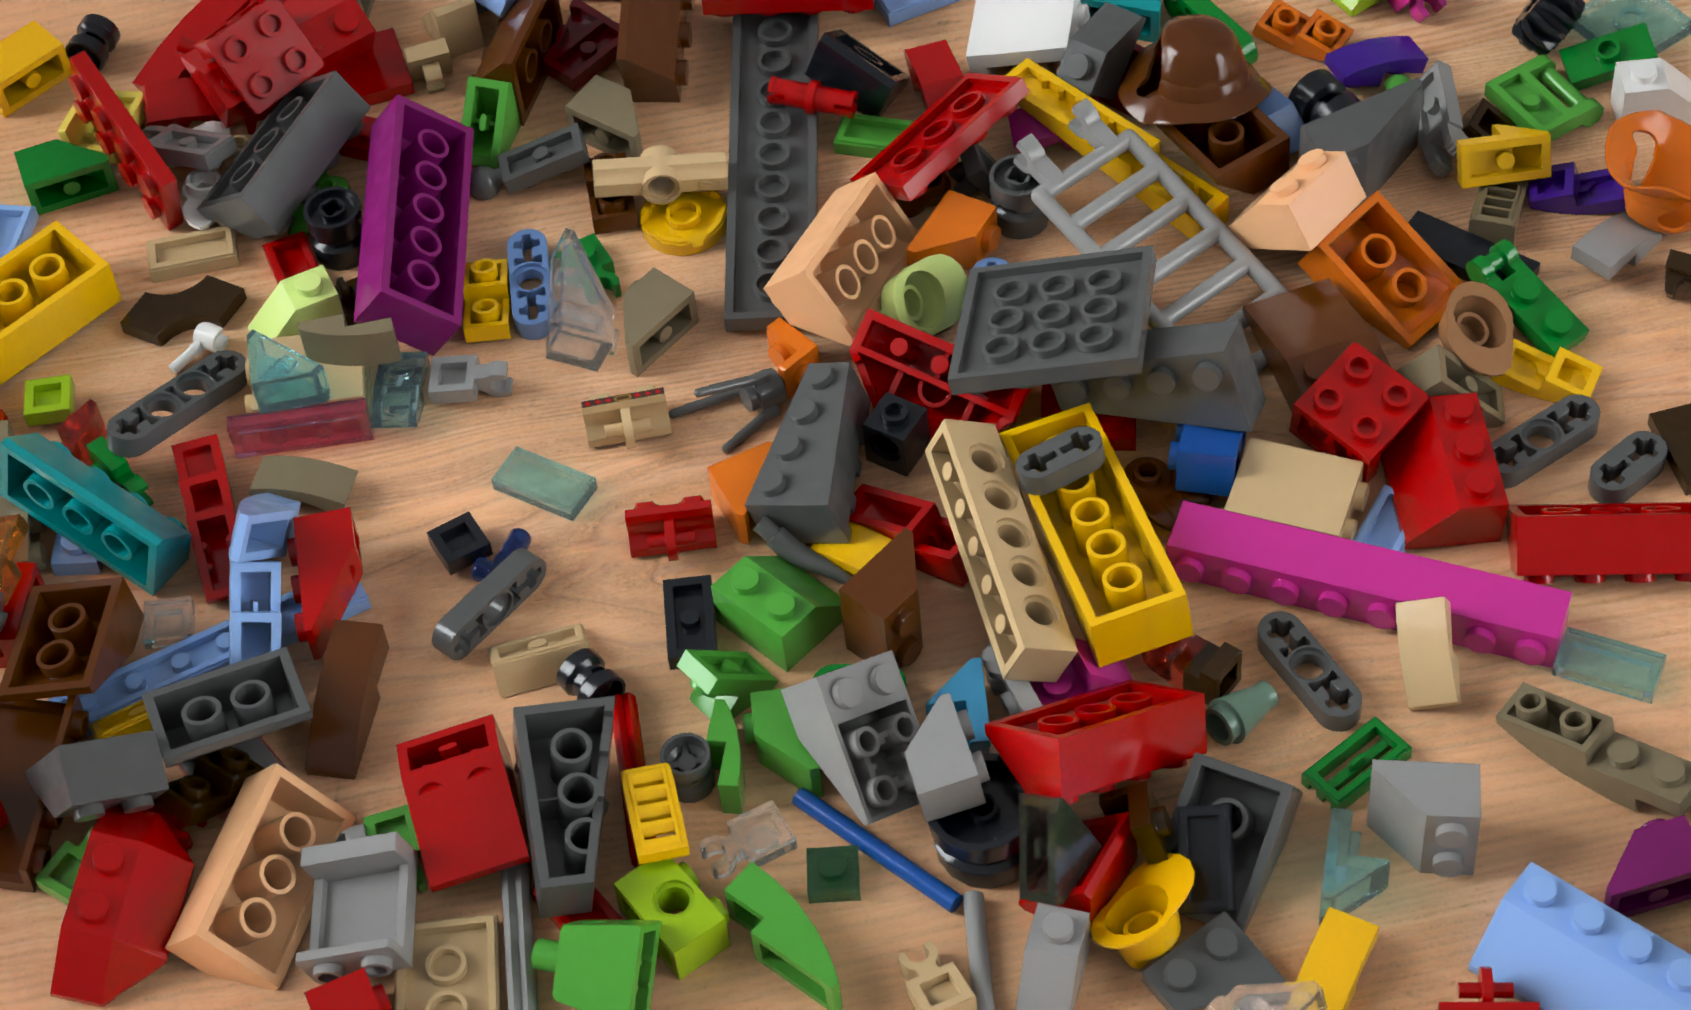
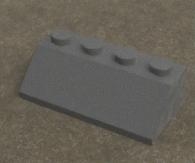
[196,71,371,239]

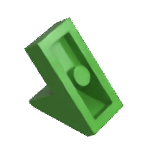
[676,649,778,719]

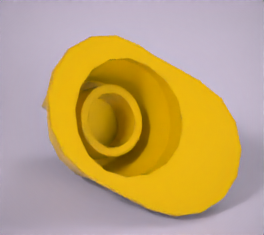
[1090,853,1195,970]

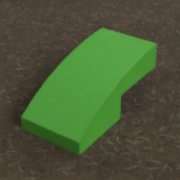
[706,699,745,814]

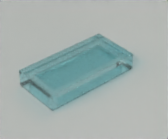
[491,446,598,521]
[1552,626,1667,704]

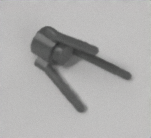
[669,368,787,453]

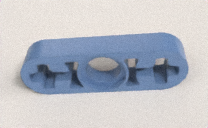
[507,229,556,340]

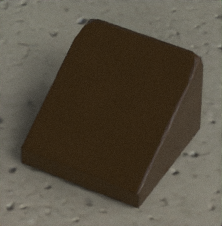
[1461,98,1517,138]

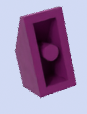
[1604,815,1691,918]

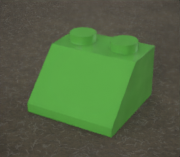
[711,556,843,672]

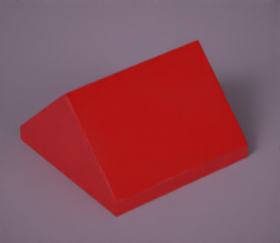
[1018,811,1137,939]

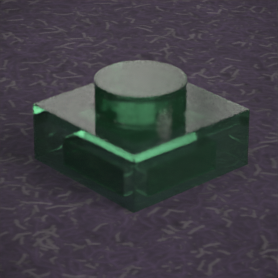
[806,845,861,904]

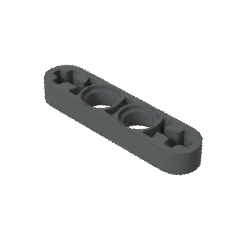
[107,350,247,458]

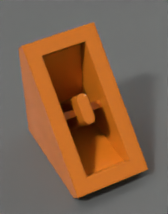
[707,441,773,545]

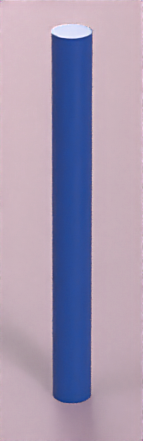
[792,787,963,913]

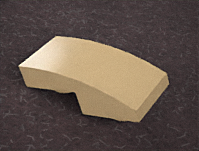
[1395,596,1461,711]

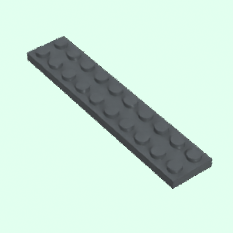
[724,12,819,332]

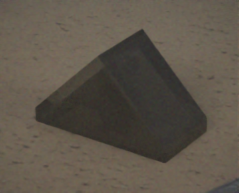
[1019,792,1102,905]

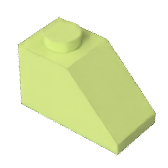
[248,264,347,340]

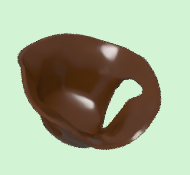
[1118,14,1272,126]

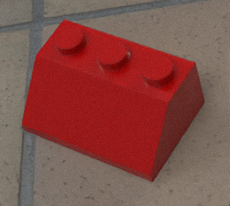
[1380,392,1509,550]

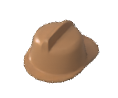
[1438,281,1514,377]

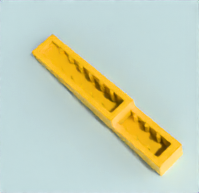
[1005,58,1229,239]

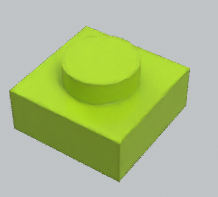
[24,374,75,427]

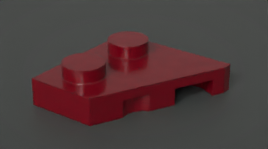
[543,0,619,92]

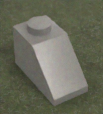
[1016,903,1091,1010]

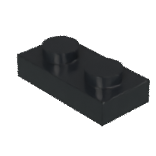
[663,575,718,670]

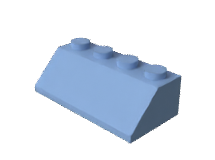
[1468,862,1691,1010]

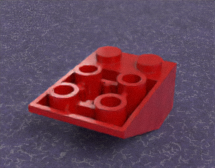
[396,714,531,892]

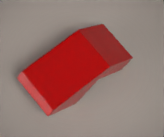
[904,39,964,111]

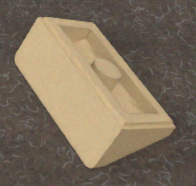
[488,623,590,698]

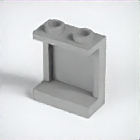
[295,832,418,984]

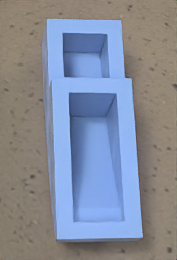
[228,493,301,563]
[229,560,282,665]

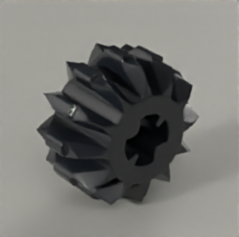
[1512,0,1585,55]

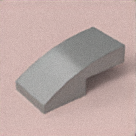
[1571,213,1663,280]

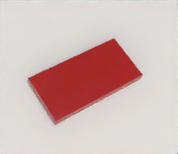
[244,28,415,135]

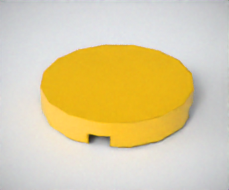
[639,190,727,256]

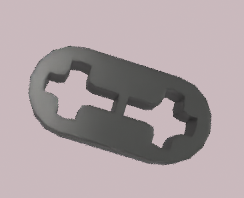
[1015,426,1105,496]
[1588,431,1668,503]

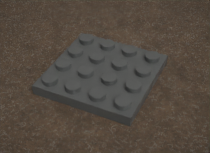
[947,245,1157,395]

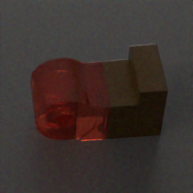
[1141,633,1242,706]

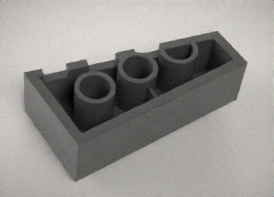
[744,362,870,543]
[513,696,615,918]

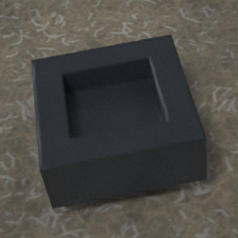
[426,511,493,575]

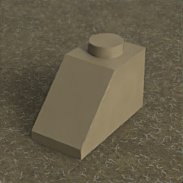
[565,74,643,158]
[623,267,699,377]
[1396,344,1505,428]

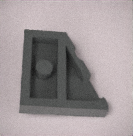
[1141,911,1292,1010]

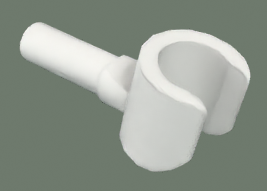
[168,322,229,374]

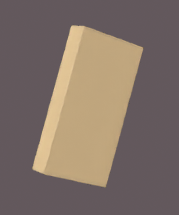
[146,226,240,283]

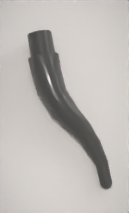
[753,515,853,585]

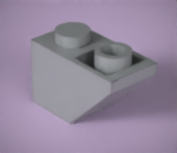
[904,693,990,823]

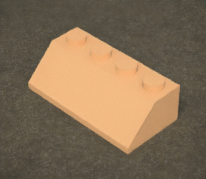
[763,172,918,347]
[165,763,356,990]

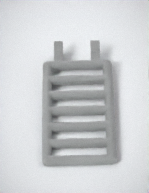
[1013,98,1289,374]

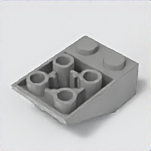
[781,650,920,826]

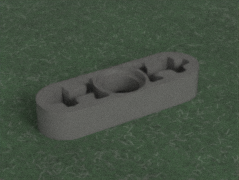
[1491,394,1600,489]
[432,548,547,660]
[1257,611,1362,732]

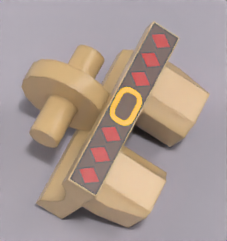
[581,384,672,449]

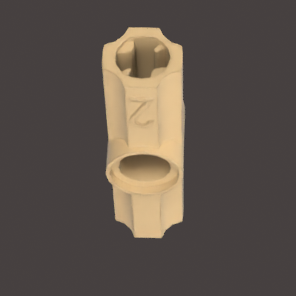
[592,145,728,205]

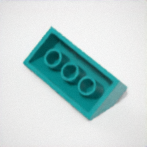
[0,433,191,597]

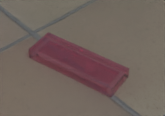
[227,398,374,458]

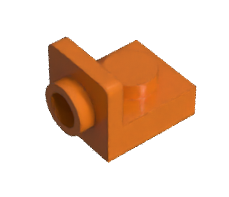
[766,317,820,400]

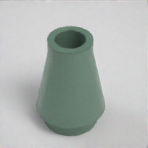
[1205,680,1278,745]

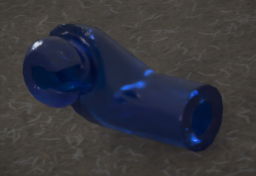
[471,528,531,582]

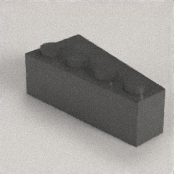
[1051,320,1266,432]

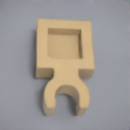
[898,941,978,1010]

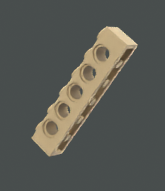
[925,419,1078,683]

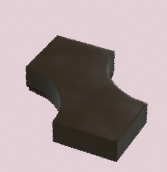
[120,275,247,347]

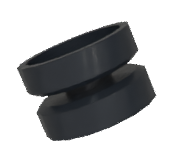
[928,753,1048,889]

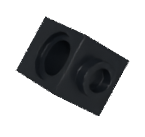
[862,392,930,477]

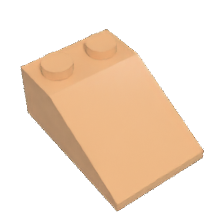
[1214,149,1367,251]

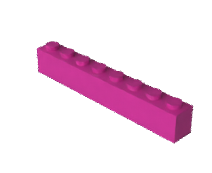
[1166,500,1572,669]

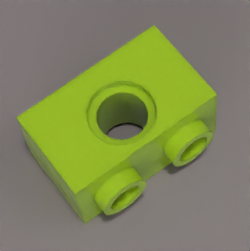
[613,859,731,980]

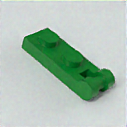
[1466,239,1589,357]

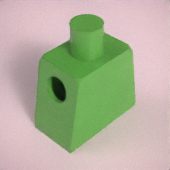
[531,920,662,1010]

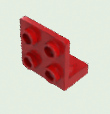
[194,0,324,114]
[1289,343,1429,483]

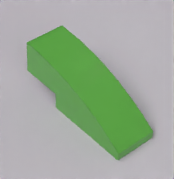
[724,861,843,1010]

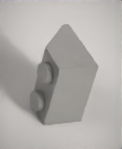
[1367,759,1481,877]

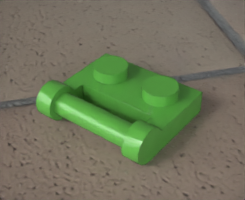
[1484,54,1604,141]

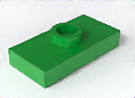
[1559,22,1658,90]

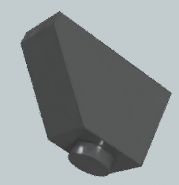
[1056,2,1146,100]

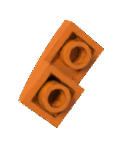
[1252,0,1354,61]

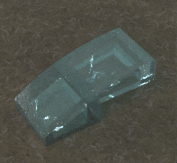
[370,351,430,429]

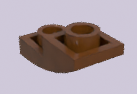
[583,152,639,235]

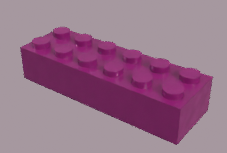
[354,94,474,356]

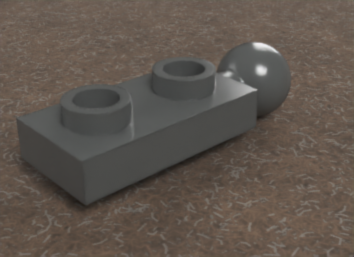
[470,123,590,200]

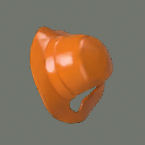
[1605,110,1691,234]

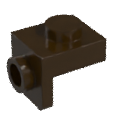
[1099,780,1173,865]

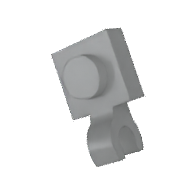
[428,354,513,404]

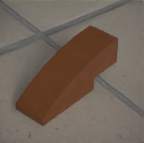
[305,619,389,780]

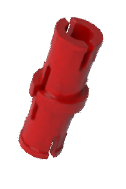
[767,76,859,119]

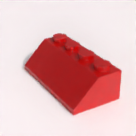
[181,0,376,129]
[1506,502,1691,584]
[985,680,1207,805]

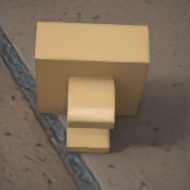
[404,38,453,94]

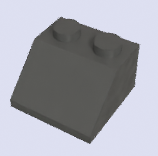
[25,730,169,822]

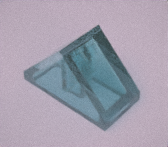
[247,329,332,414]

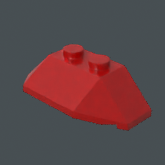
[849,308,1031,439]
[50,807,195,1008]

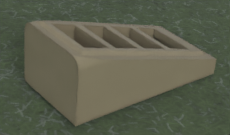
[1468,180,1529,245]

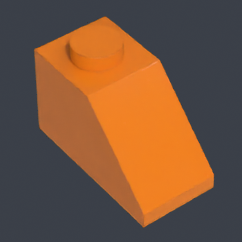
[906,190,1001,270]

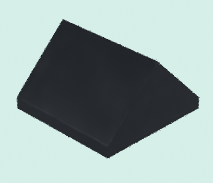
[805,29,911,117]

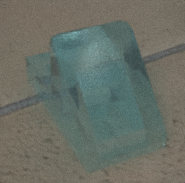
[1319,807,1390,925]

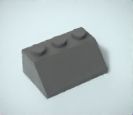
[141,646,313,768]

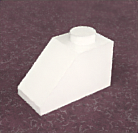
[1610,58,1691,125]

